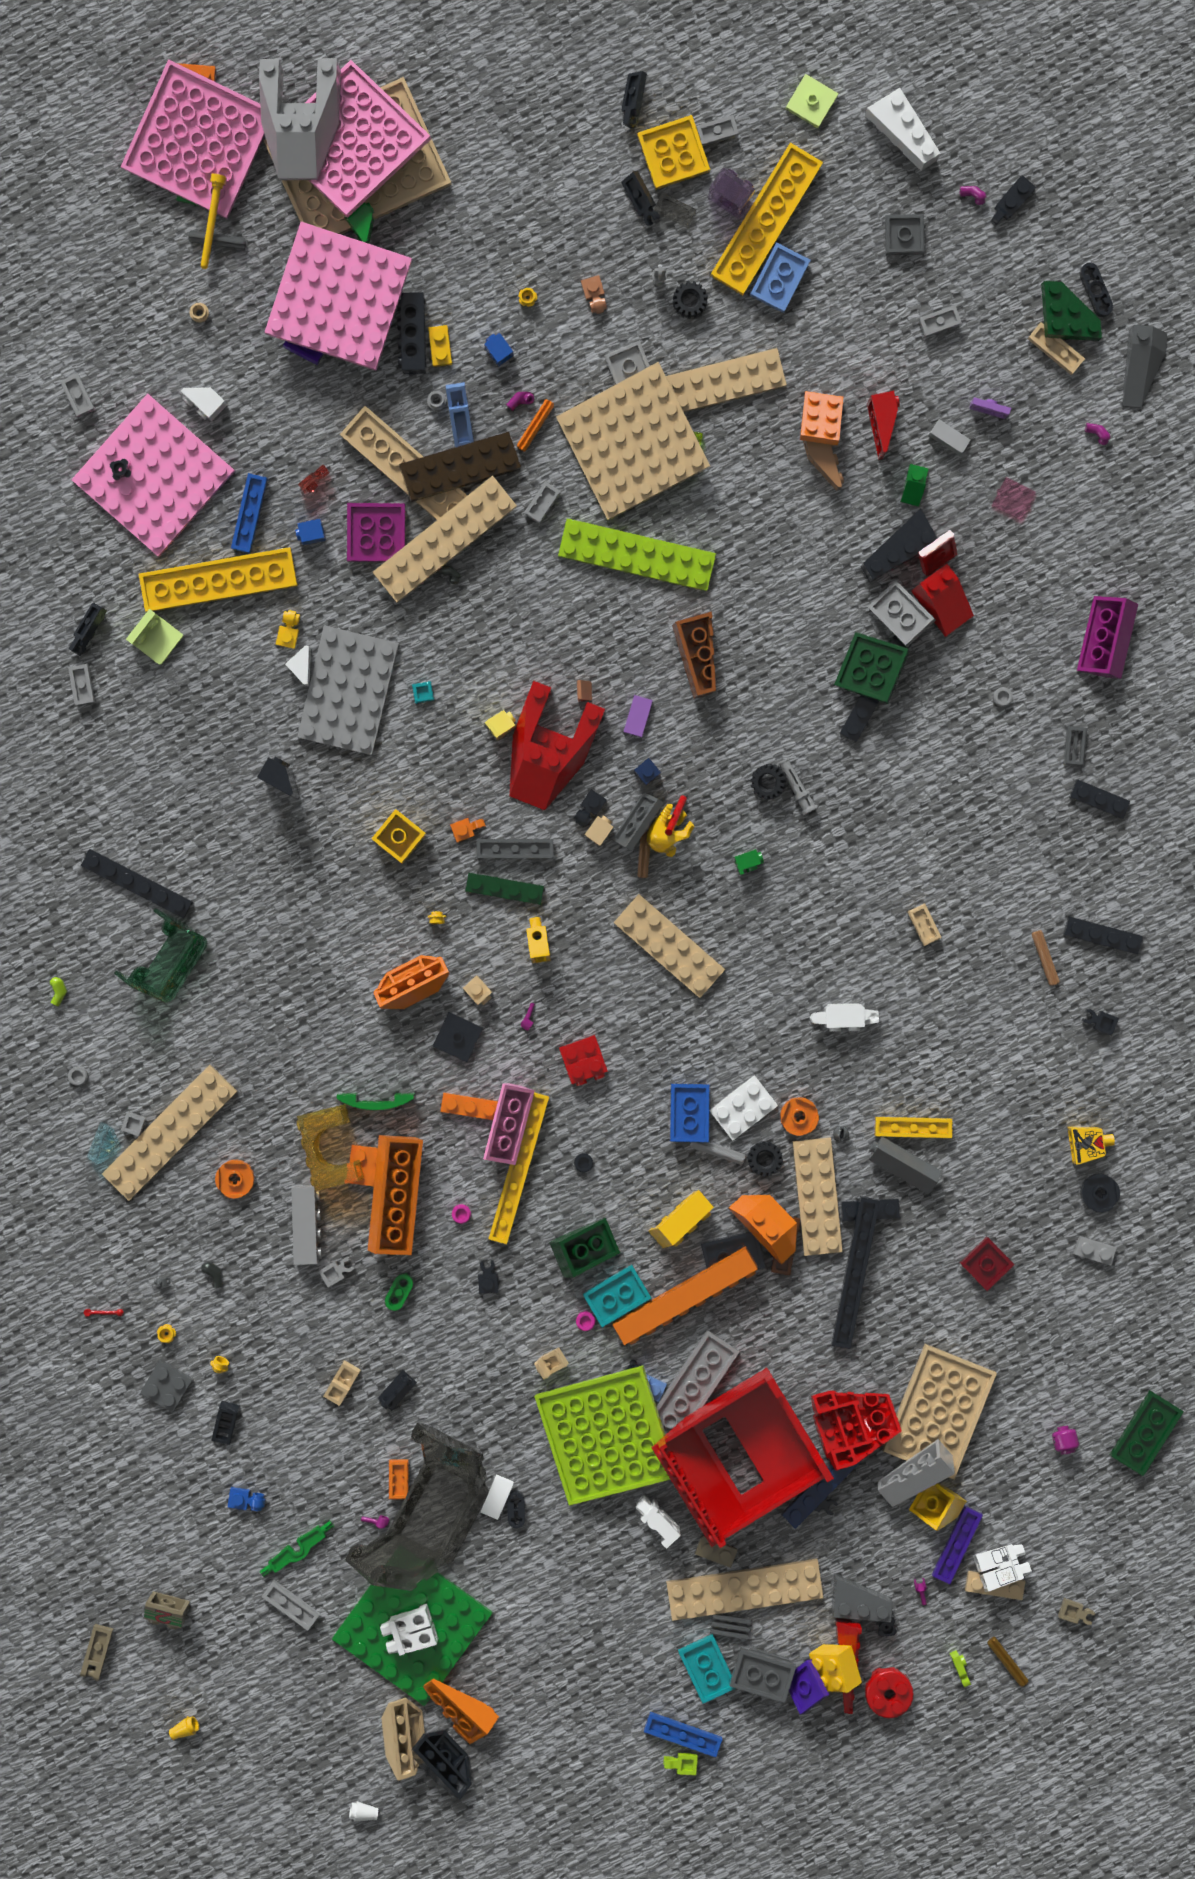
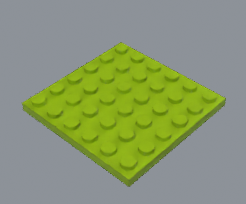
[534,1365,671,1506]

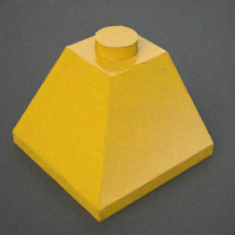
[909,1483,967,1531]

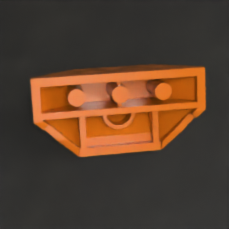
[373,955,450,1009]
[728,1195,797,1265]

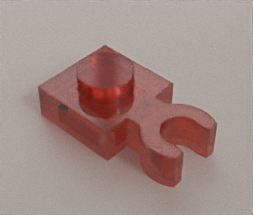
[298,464,330,493]

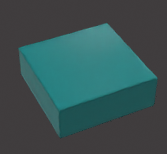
[412,681,434,704]

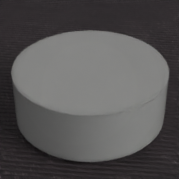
[993,687,1013,707]
[68,1066,88,1086]

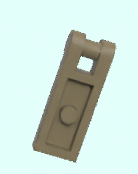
[80,1624,114,1681]

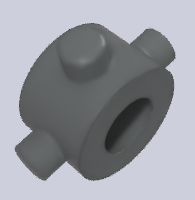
[154,1277,171,1287]

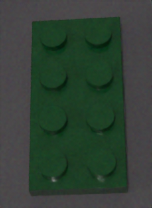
[1109,1390,1184,1476]

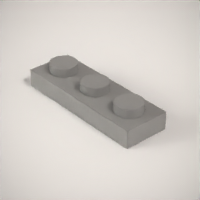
[262,1580,320,1631]

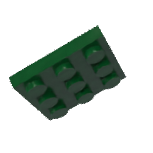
[834,632,910,704]

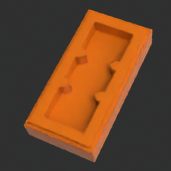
[389,1459,409,1499]

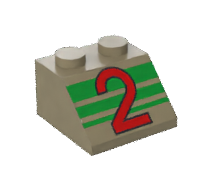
[144,1591,190,1629]

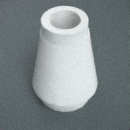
[349,1801,378,1822]

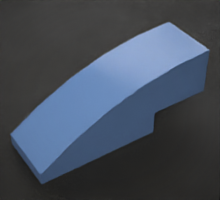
[446,382,474,447]

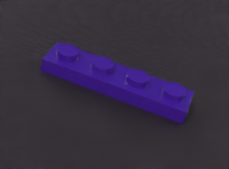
[932,1505,983,1584]

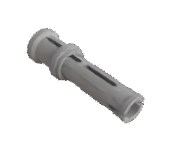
[777,758,818,816]

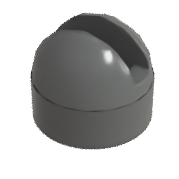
[833,1126,849,1141]

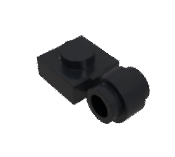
[573,789,607,827]

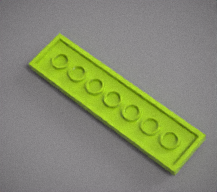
[558,518,716,591]

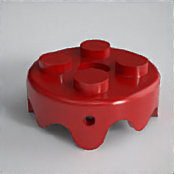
[865,1667,914,1718]

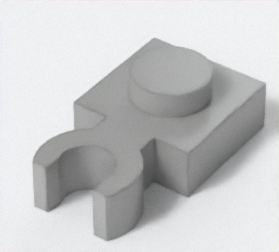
[318,1257,355,1288]

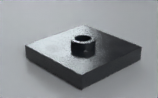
[433,1012,483,1062]

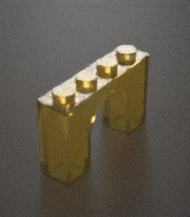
[297,1104,364,1191]

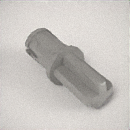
[652,264,667,286]

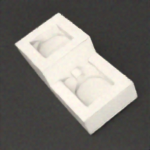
[481,1474,514,1520]

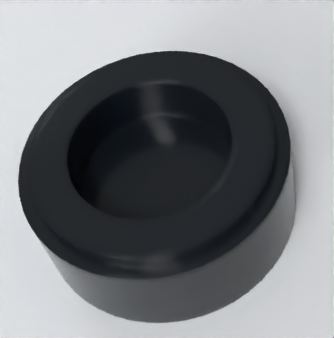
[574,1153,593,1173]

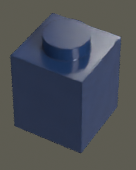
[634,758,661,786]

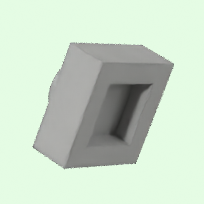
[121,1111,146,1136]

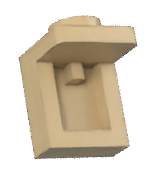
[534,1347,569,1379]

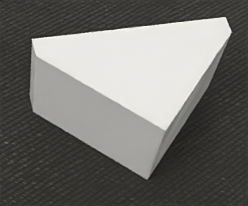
[285,646,311,686]

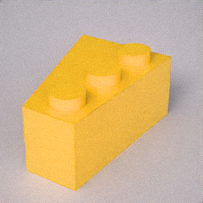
[648,1190,714,1248]

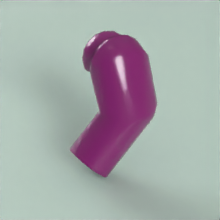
[506,392,535,411]

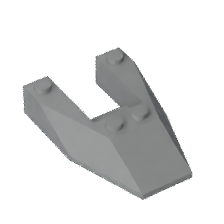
[259,58,341,180]

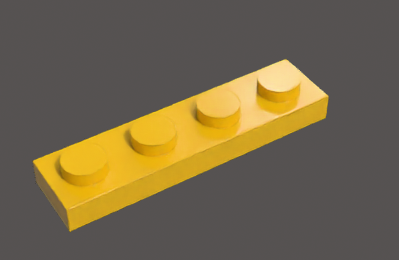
[874,1117,952,1138]

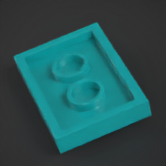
[583,1264,651,1327]
[678,1634,736,1704]

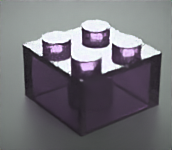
[708,167,755,220]

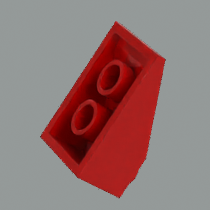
[867,390,900,460]
[911,564,974,637]

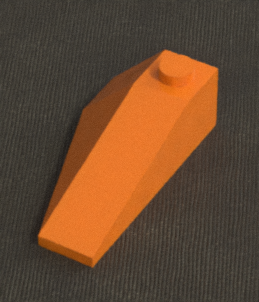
[423,1679,499,1744]

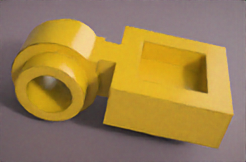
[276,610,300,649]

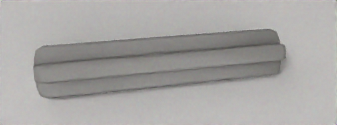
[690,1142,745,1165]

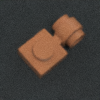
[581,275,607,314]

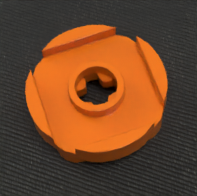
[780,1097,819,1136]
[215,1159,255,1199]

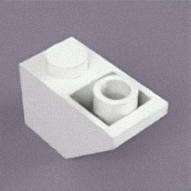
[181,387,227,421]

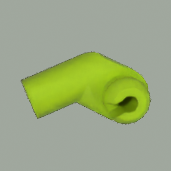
[50,977,67,1007]

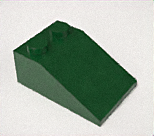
[549,1218,620,1278]

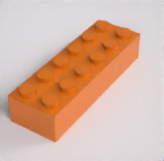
[368,1135,423,1255]

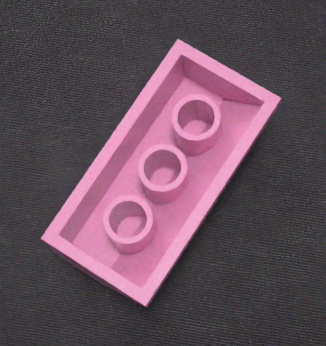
[483,1083,535,1165]

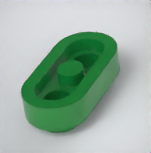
[385,1273,413,1311]

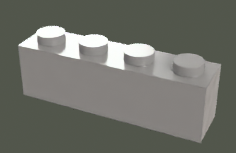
[291,1185,322,1265]

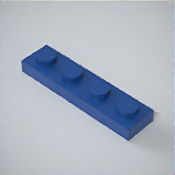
[231,473,268,554]
[644,1712,722,1757]

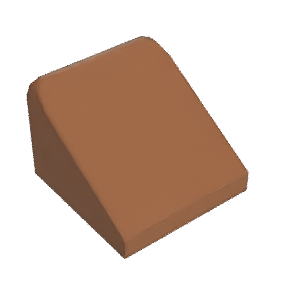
[577,680,592,701]

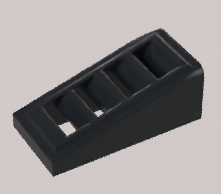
[211,1401,240,1445]

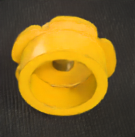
[518,288,537,307]
[428,911,447,924]
[157,1324,176,1343]
[210,1356,229,1374]

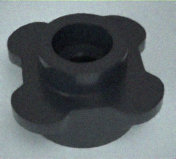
[110,459,131,480]
[876,1617,897,1637]

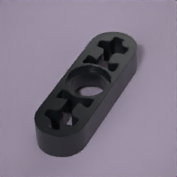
[1079,262,1113,317]

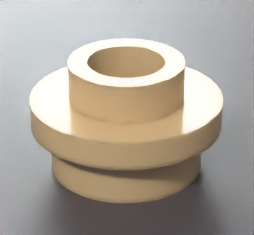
[190,303,209,323]

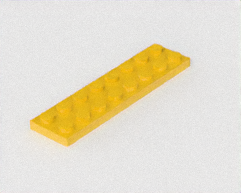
[710,142,823,296]
[139,547,298,613]

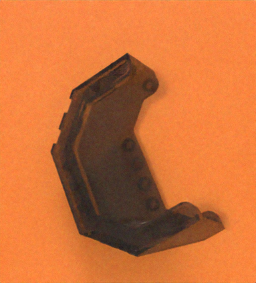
[345,1422,489,1591]

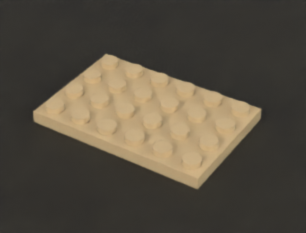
[882,1344,997,1480]

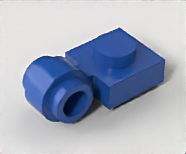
[228,1487,266,1511]

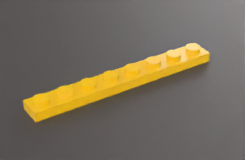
[489,1092,549,1244]

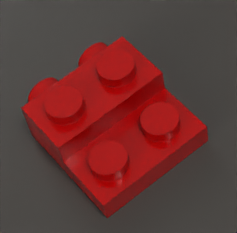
[559,1035,608,1086]

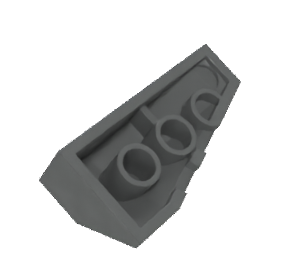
[1122,325,1167,408]

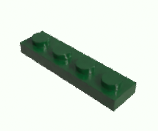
[465,872,544,905]

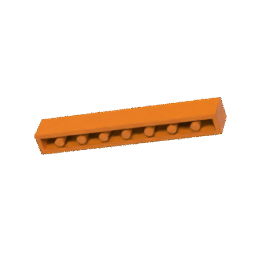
[613,1246,758,1345]

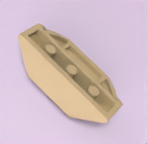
[381,1698,425,1781]

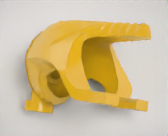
[647,804,695,857]

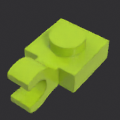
[663,1753,698,1775]

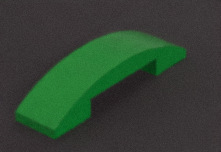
[337,1093,415,1110]

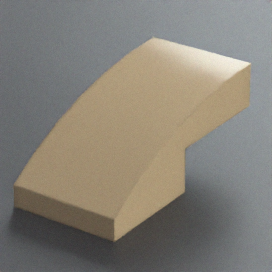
[323,1360,360,1406]

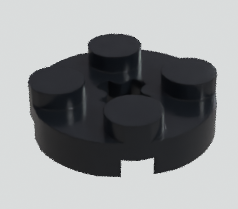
[1080,1173,1120,1212]

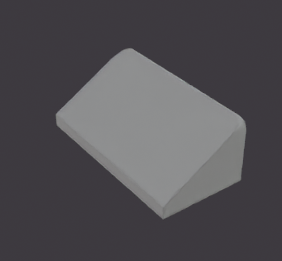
[928,419,970,456]

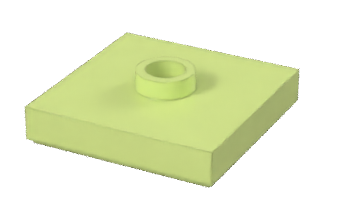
[785,74,838,128]

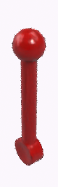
[84,1309,124,1317]

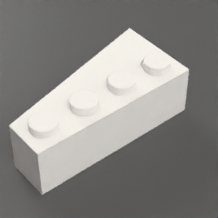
[865,88,941,171]

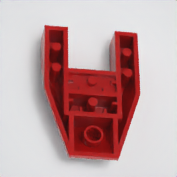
[509,680,605,810]

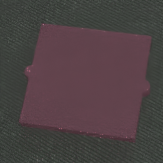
[991,477,1036,520]

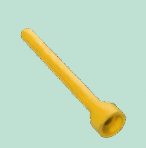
[201,173,227,269]

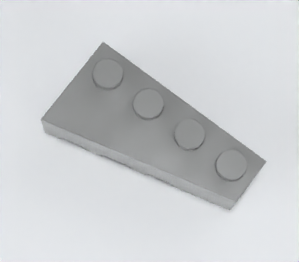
[878,1439,955,1507]

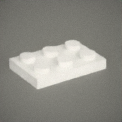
[709,1075,778,1141]

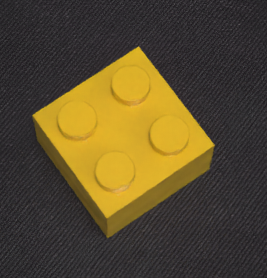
[372,809,427,864]
[809,1644,862,1693]

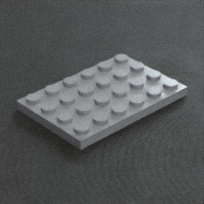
[297,625,399,755]

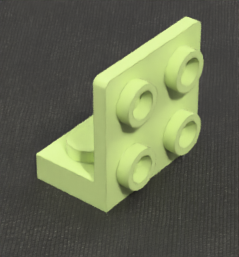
[126,609,183,665]

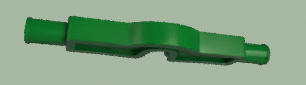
[260,1520,335,1577]

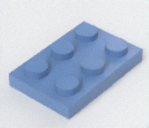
[750,242,810,313]

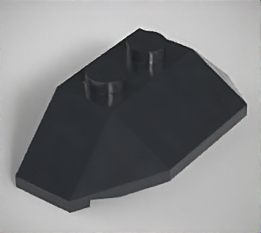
[411,1729,472,1800]

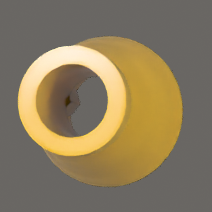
[169,1716,199,1740]

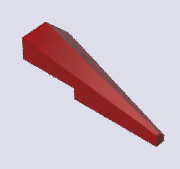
[835,1618,862,1714]

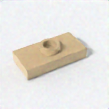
[907,903,942,946]

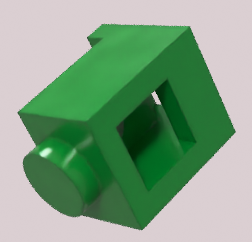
[733,849,764,875]

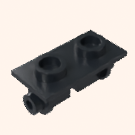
[377,1370,417,1411]

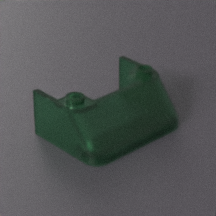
[114,908,208,1003]

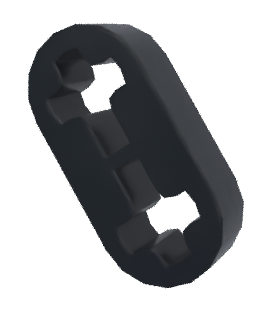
[507,1490,525,1529]

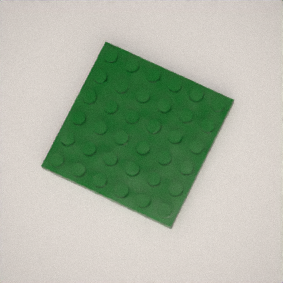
[332,1545,492,1706]

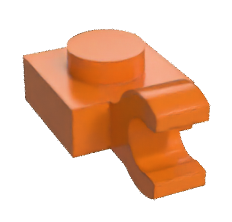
[450,818,486,843]

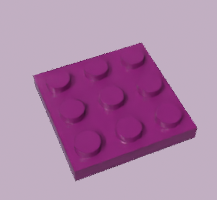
[347,503,406,562]

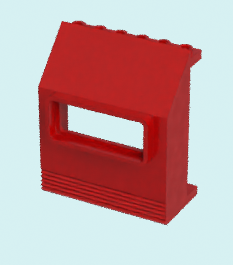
[651,1368,834,1548]

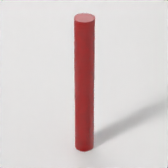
[665,795,687,836]

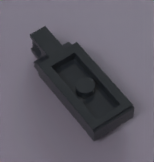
[621,71,647,129]
[991,175,1036,225]
[69,603,107,656]

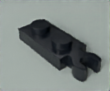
[621,171,660,226]

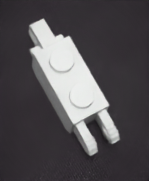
[810,1003,879,1031]

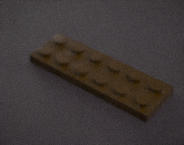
[399,432,521,502]

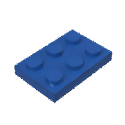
[670,1084,709,1143]

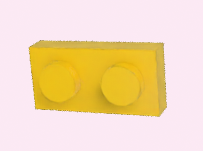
[428,325,452,367]

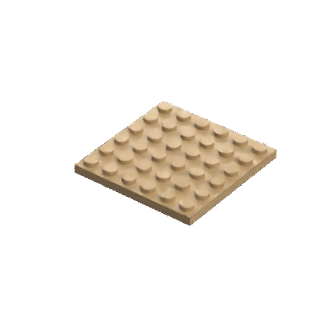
[556,362,711,520]

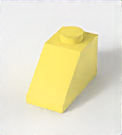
[485,710,516,740]

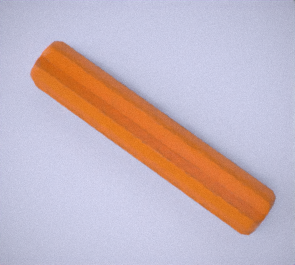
[517,399,554,452]

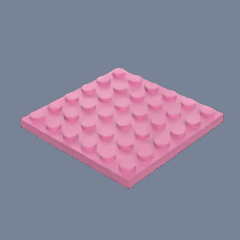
[121,59,265,219]
[305,60,431,218]
[265,222,412,371]
[72,394,235,557]

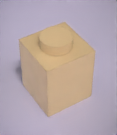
[585,816,613,846]

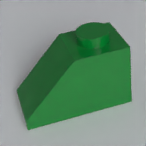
[344,202,375,244]

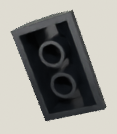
[257,756,300,800]

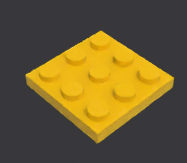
[637,115,710,190]

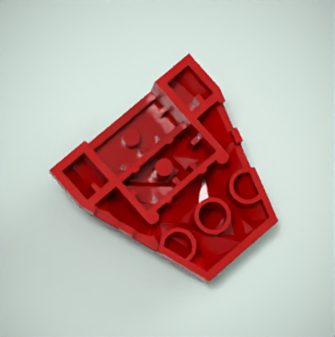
[811,1391,902,1471]

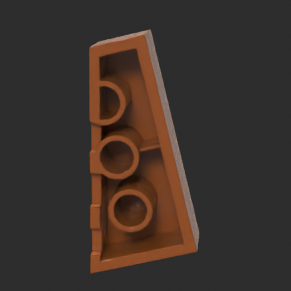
[672,612,716,699]

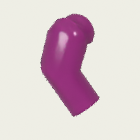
[959,186,987,205]
[1085,423,1111,445]

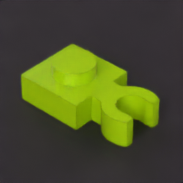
[950,1650,971,1687]

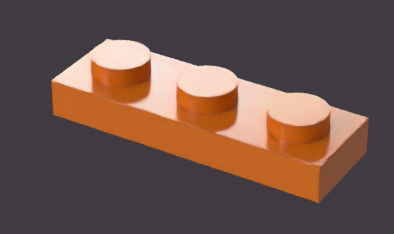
[440,1092,498,1120]

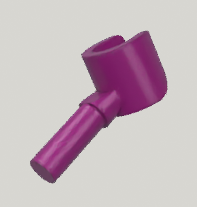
[521,1003,535,1031]
[361,1515,389,1529]
[914,1578,927,1605]

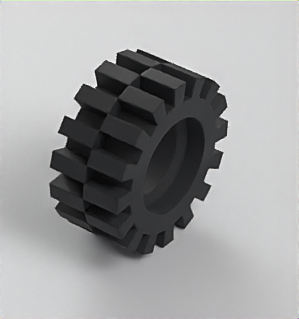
[673,281,708,319]
[750,764,787,800]
[747,1141,783,1177]

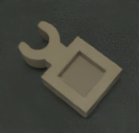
[1058,1598,1095,1625]

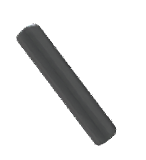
[188,230,246,249]

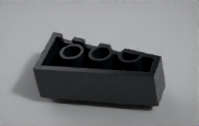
[861,508,938,583]

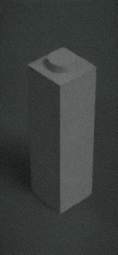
[869,1137,941,1194]

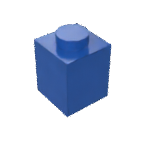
[484,333,514,367]
[295,519,326,545]

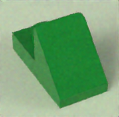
[900,464,929,507]

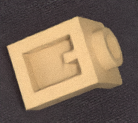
[463,975,492,1005]

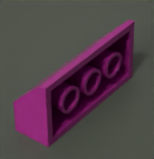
[1077,596,1139,679]

